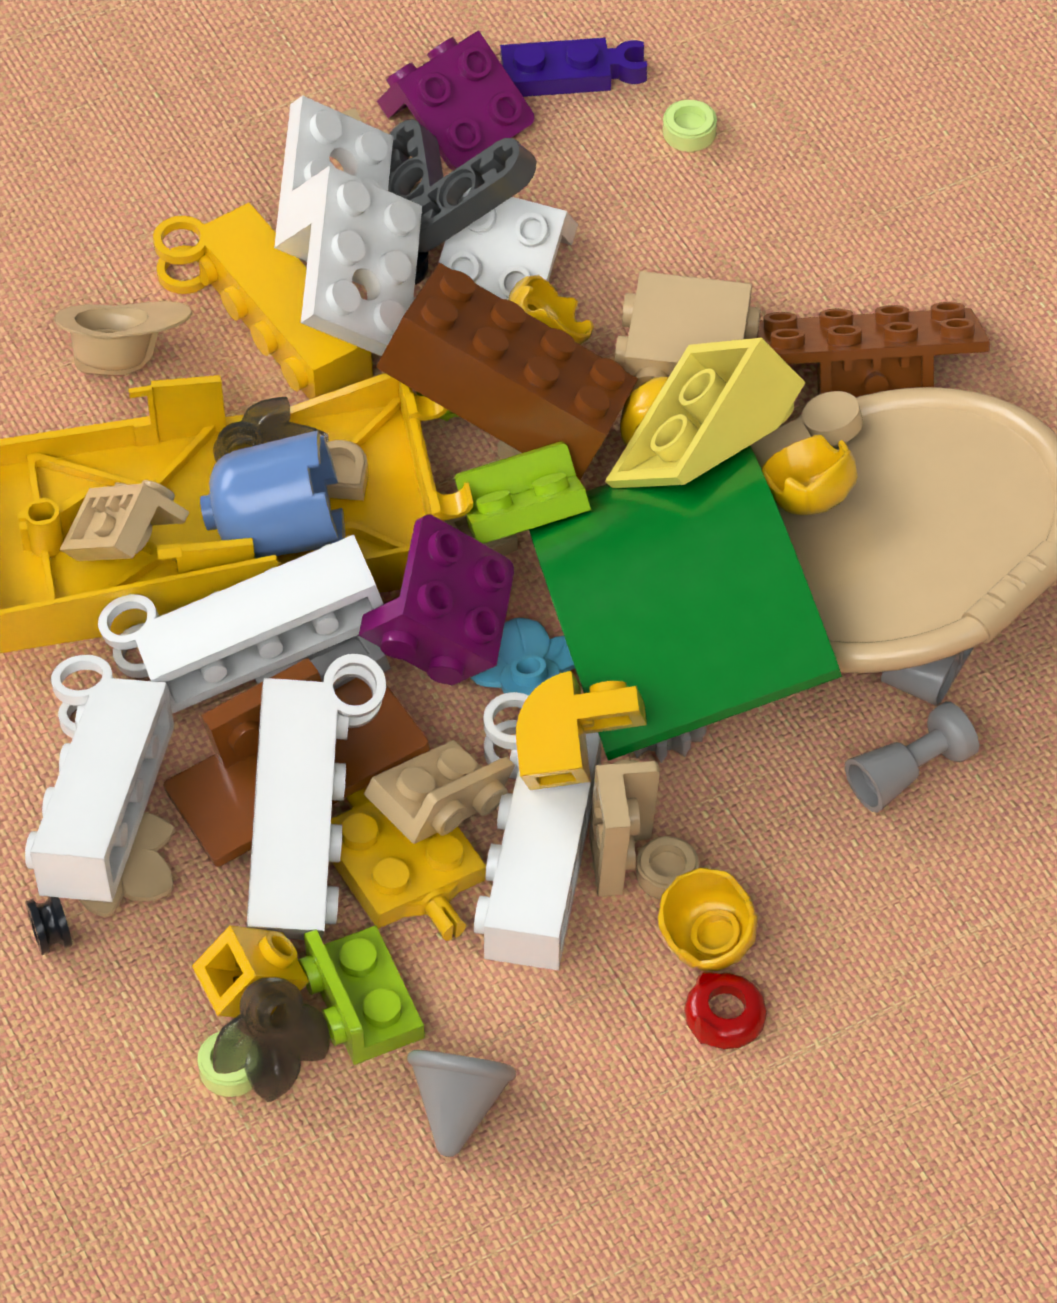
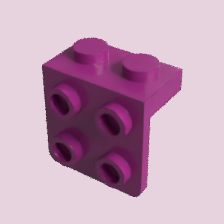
[376,30,534,171]
[358,514,514,686]

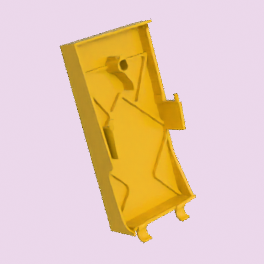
[0,373,474,653]

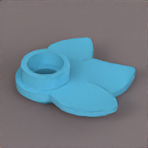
[470,618,575,708]

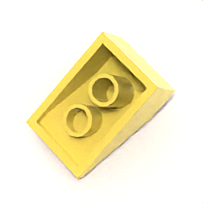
[605,338,806,488]

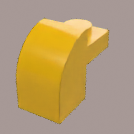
[516,671,647,790]

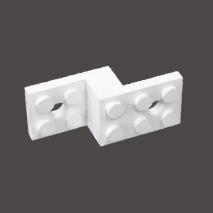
[274,96,422,356]

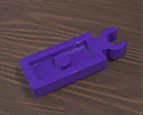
[500,38,647,97]

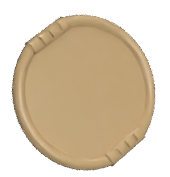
[775,387,1057,673]

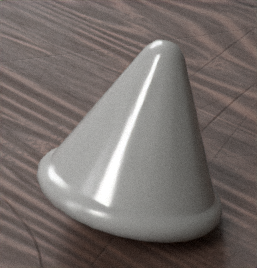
[407,1050,516,1157]

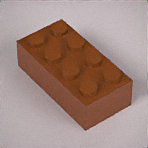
[376,262,638,480]

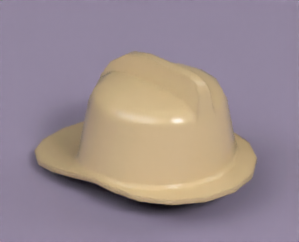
[55,301,192,375]

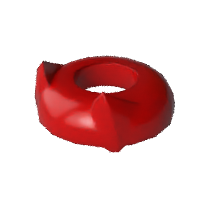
[684,972,767,1049]

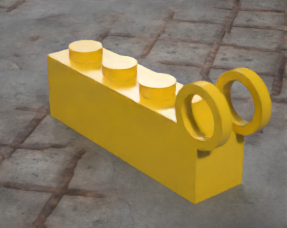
[153,202,373,400]

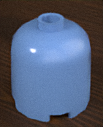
[200,430,345,559]

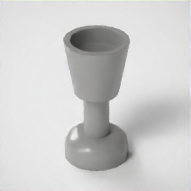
[845,702,979,813]

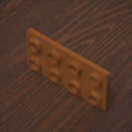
[757,302,990,398]
[163,657,430,867]

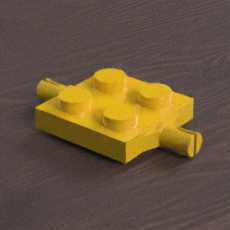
[331,786,486,941]

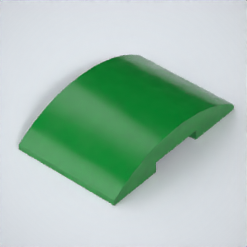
[529,446,842,761]

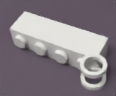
[98,535,384,714]
[246,654,386,940]
[25,655,174,902]
[474,692,601,971]

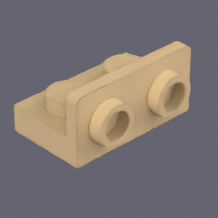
[60,480,189,561]
[364,740,515,844]
[589,760,660,897]

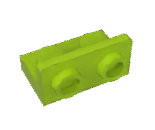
[454,441,591,544]
[298,925,425,1065]

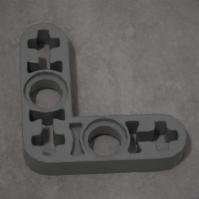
[388,119,537,253]

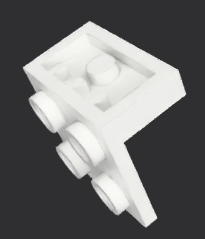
[438,188,578,300]

